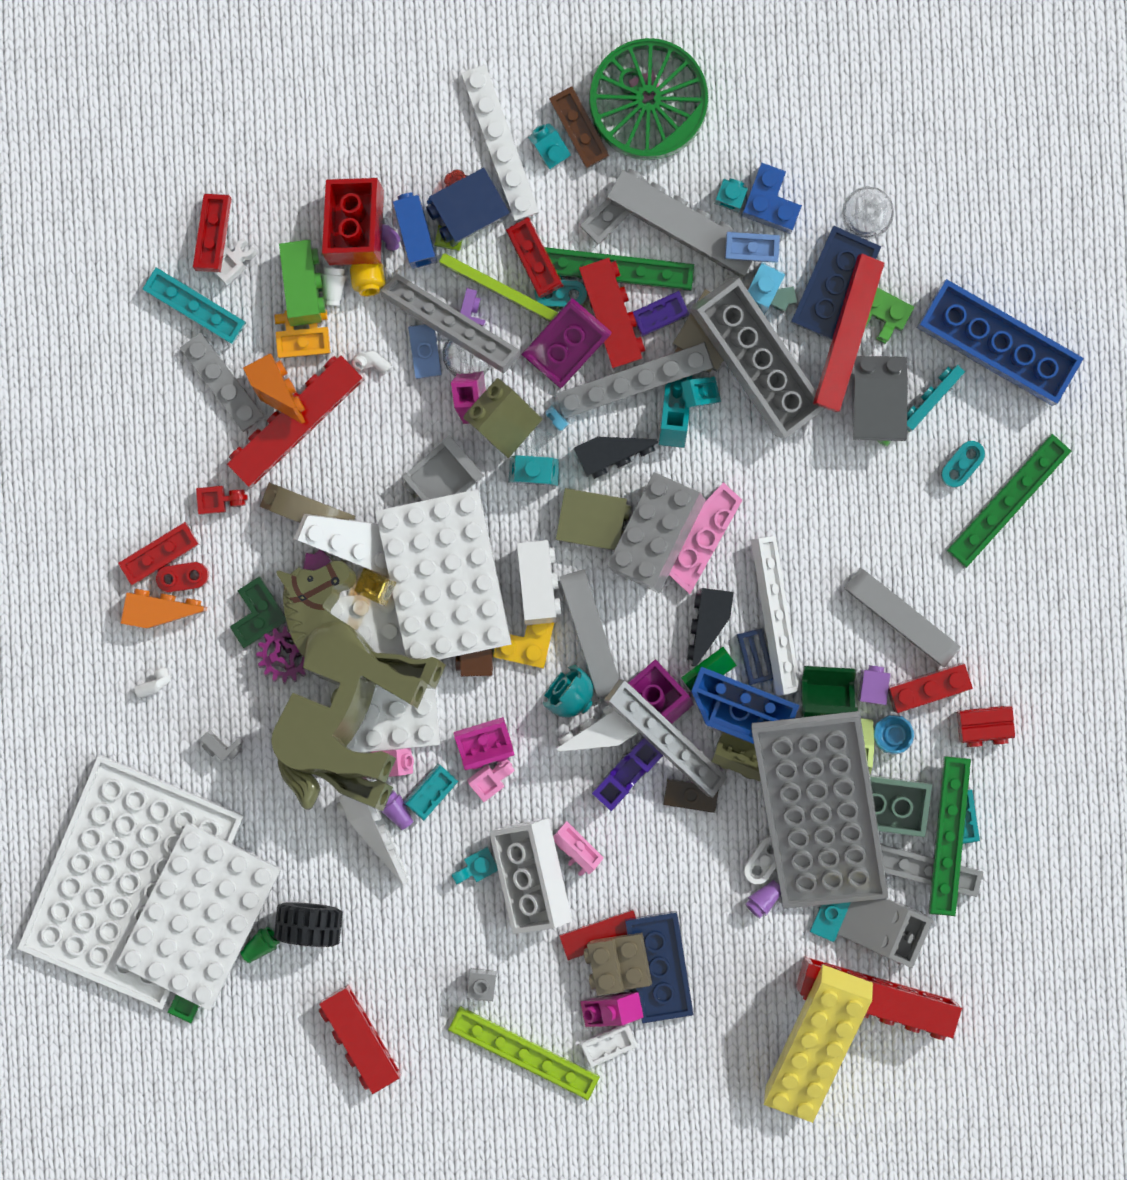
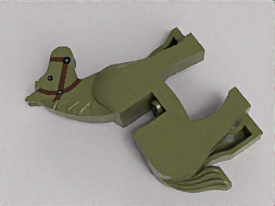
[271,561,446,812]

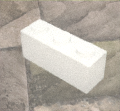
[517,540,561,625]

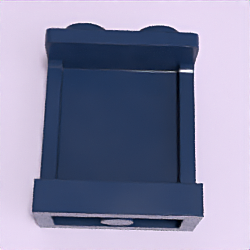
[426,167,510,247]

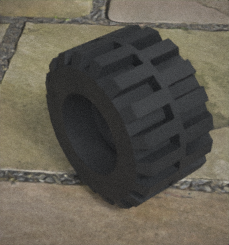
[274,902,343,947]

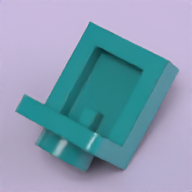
[528,123,571,169]

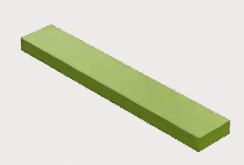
[439,253,558,322]
[448,1006,600,1100]

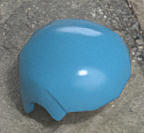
[874,715,914,755]

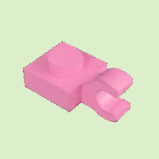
[467,759,515,802]

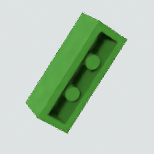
[279,239,326,326]

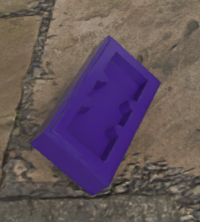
[633,291,690,337]

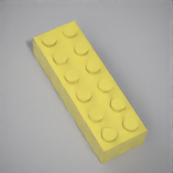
[764,965,873,1123]

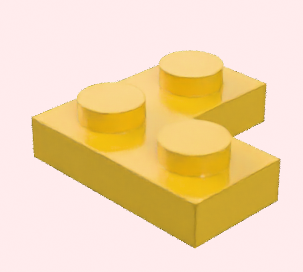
[493,623,554,669]

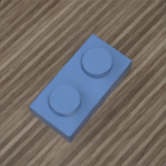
[725,232,780,263]

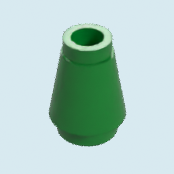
[240,927,280,963]

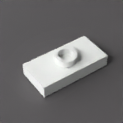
[580,1024,638,1068]

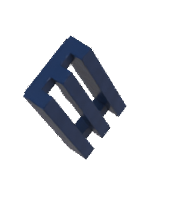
[736,628,773,685]

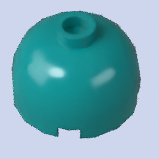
[543,665,593,718]

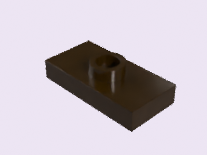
[663,778,719,813]

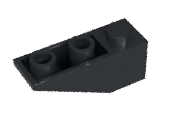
[573,436,658,479]
[687,588,734,667]

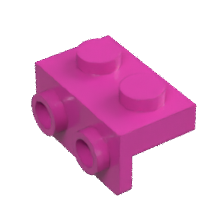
[453,717,515,770]

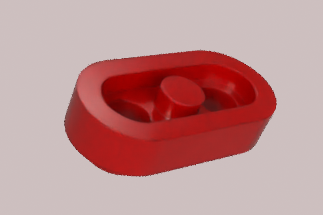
[156,562,209,592]

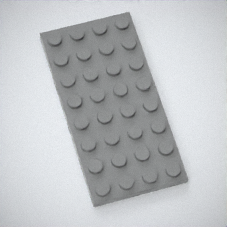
[752,711,888,909]

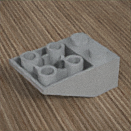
[838,898,933,968]

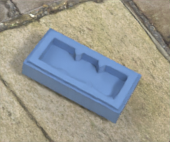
[408,324,442,379]

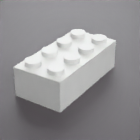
[489,818,572,934]

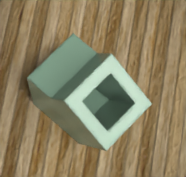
[770,286,797,313]

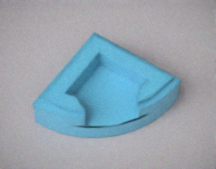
[545,405,570,431]

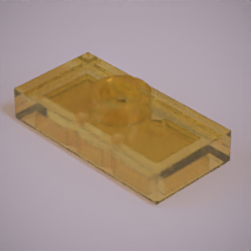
[354,567,397,607]

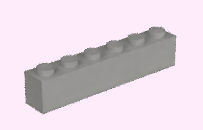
[606,169,753,278]

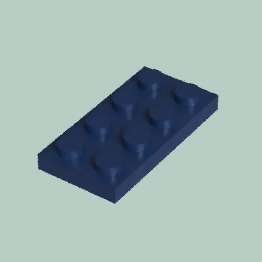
[791,225,882,341]
[625,911,694,1024]

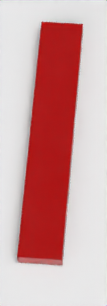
[813,254,885,412]

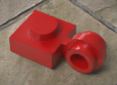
[196,486,248,515]

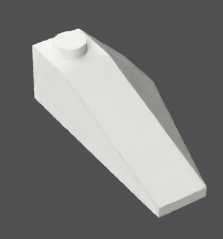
[337,794,409,884]

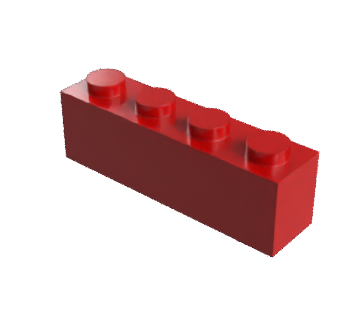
[579,258,646,368]
[318,984,401,1094]

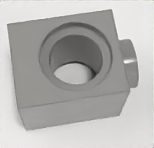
[467,968,497,1002]

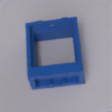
[393,192,438,269]

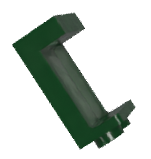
[801,666,858,718]

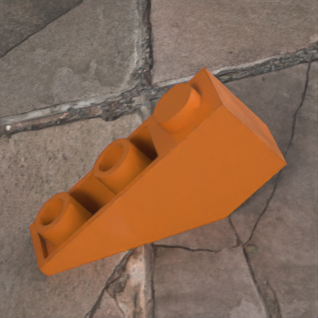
[243,353,305,423]
[121,588,208,628]

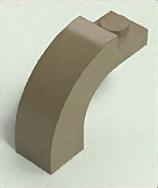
[259,482,356,523]

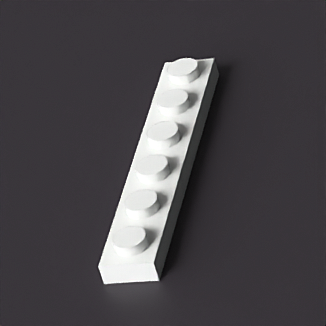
[461,64,539,222]
[751,536,801,695]

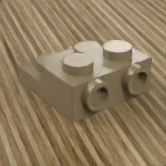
[584,932,652,996]

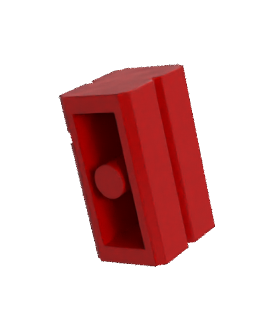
[957,706,1015,747]

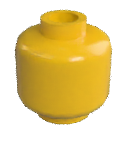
[350,263,385,296]

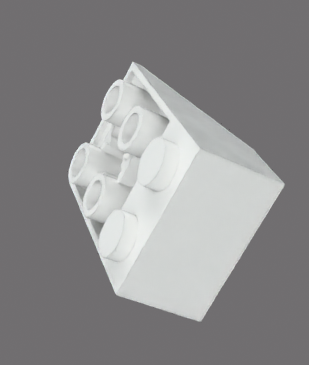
[557,705,638,752]

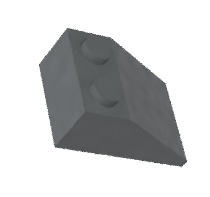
[851,356,908,441]

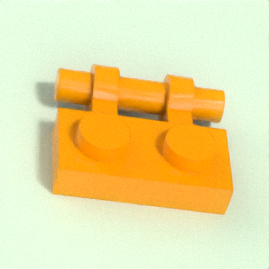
[274,309,331,359]

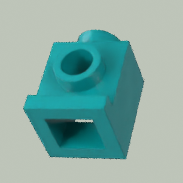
[714,178,748,213]

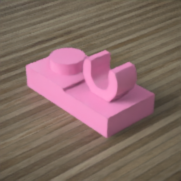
[553,821,604,876]

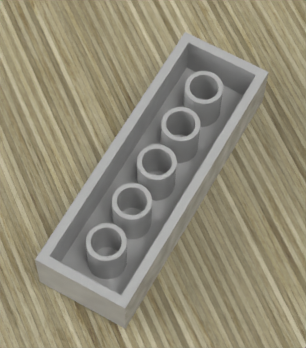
[689,278,825,439]

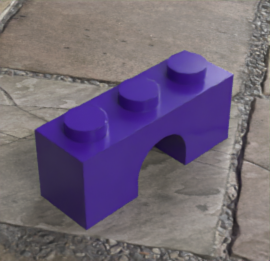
[592,737,663,811]

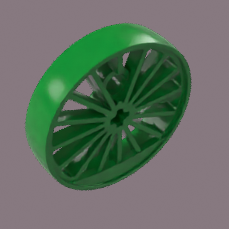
[589,38,709,160]

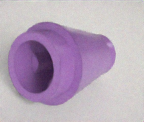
[381,790,414,830]
[745,880,781,919]

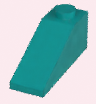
[659,375,693,448]

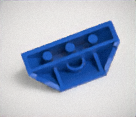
[691,667,800,744]

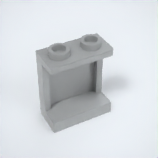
[402,435,484,501]

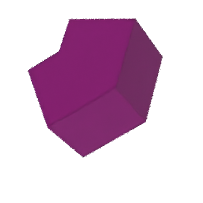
[303,549,333,571]

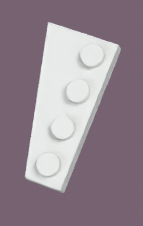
[294,514,388,576]

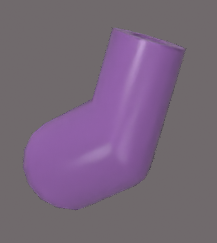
[382,224,400,251]

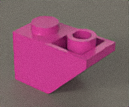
[451,371,486,424]
[580,992,644,1027]

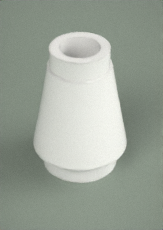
[321,267,347,306]

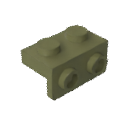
[711,732,761,782]

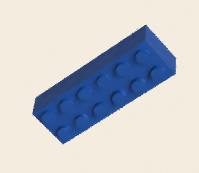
[916,279,1084,406]

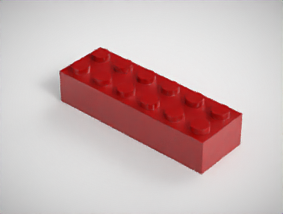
[796,956,962,1041]

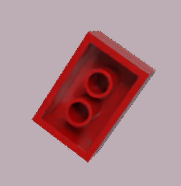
[322,178,384,265]

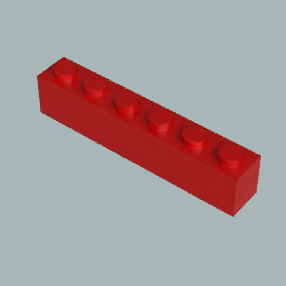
[227,355,365,488]

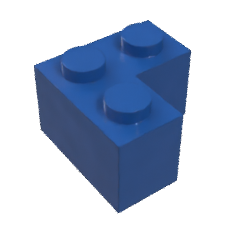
[742,162,802,234]

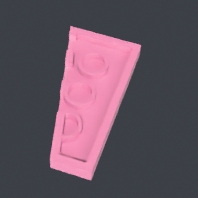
[669,482,742,594]

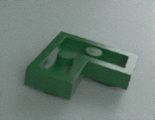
[230,576,287,649]

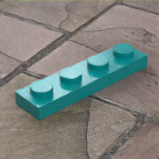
[143,267,247,345]

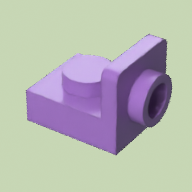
[460,288,486,327]

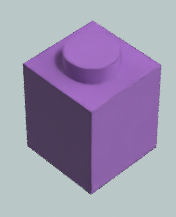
[858,665,891,705]

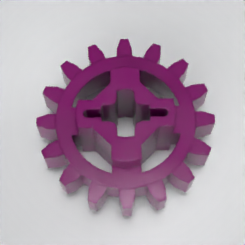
[256,626,306,684]

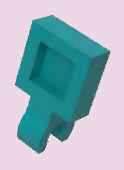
[452,847,498,885]

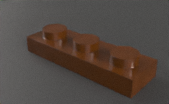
[549,86,609,169]

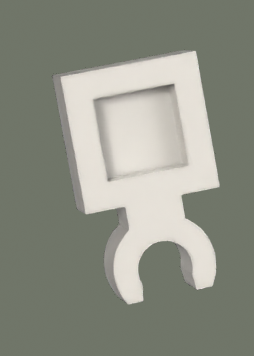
[214,238,257,286]

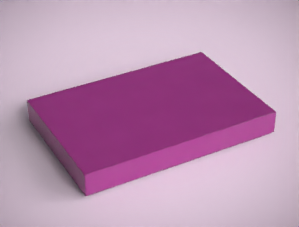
[521,298,612,389]

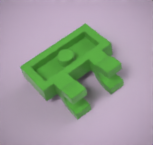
[865,287,914,344]

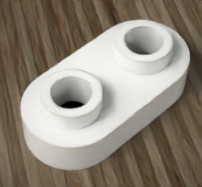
[744,836,776,884]

